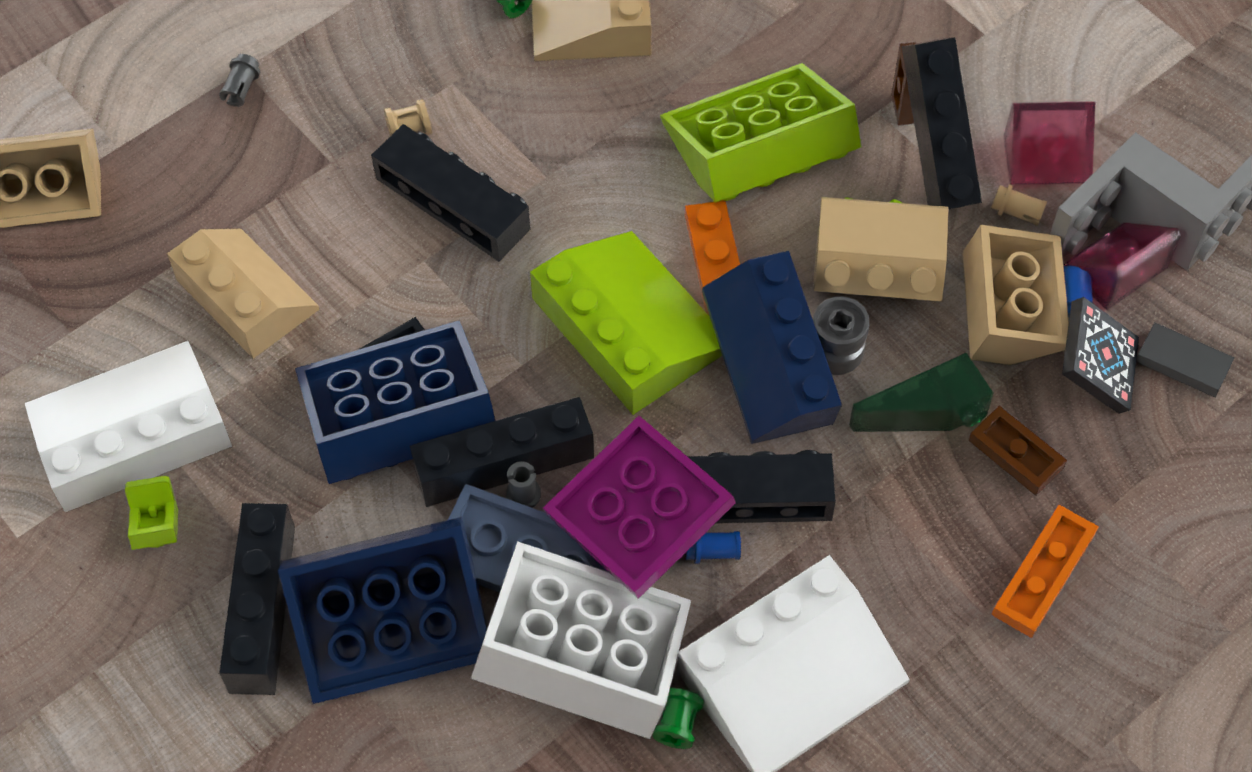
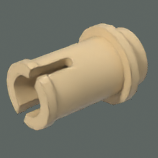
[991,184,1047,226]

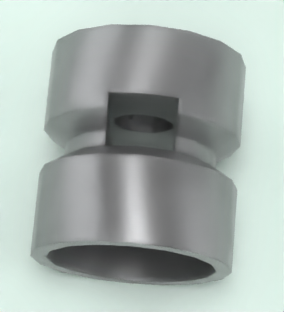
[813,297,870,375]

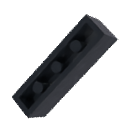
[901,37,982,210]
[371,124,531,262]
[410,397,594,507]
[687,450,836,524]
[219,503,295,695]

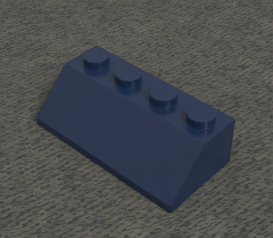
[702,251,842,444]

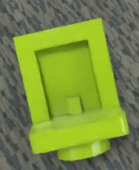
[125,476,178,550]

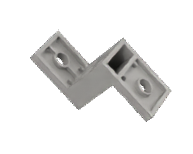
[1050,132,1252,270]

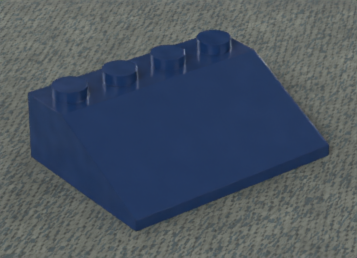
[295,320,496,484]
[278,517,488,704]

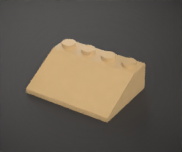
[532,0,651,61]

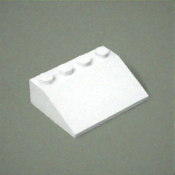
[25,341,232,512]
[471,541,691,739]
[677,555,910,772]

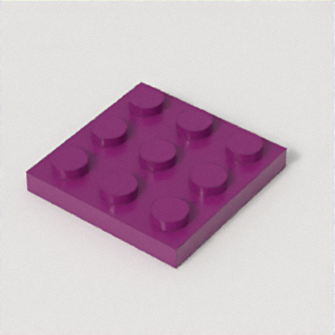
[543,415,735,599]

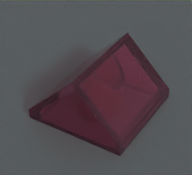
[1003,101,1096,185]
[1063,222,1181,310]

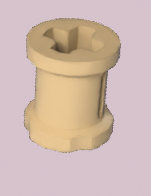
[384,99,432,136]

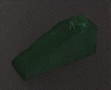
[849,353,994,432]

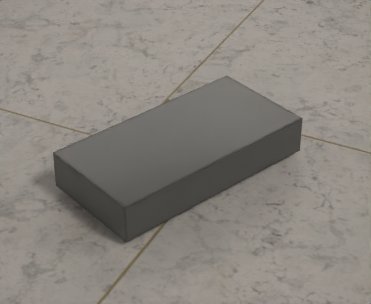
[1136,322,1234,398]

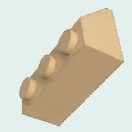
[0,128,101,228]
[814,197,948,301]
[963,225,1069,365]
[167,229,319,359]

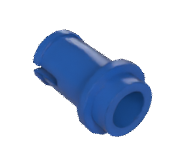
[685,531,741,564]

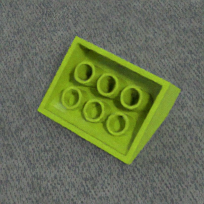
[660,63,862,202]
[530,231,722,415]

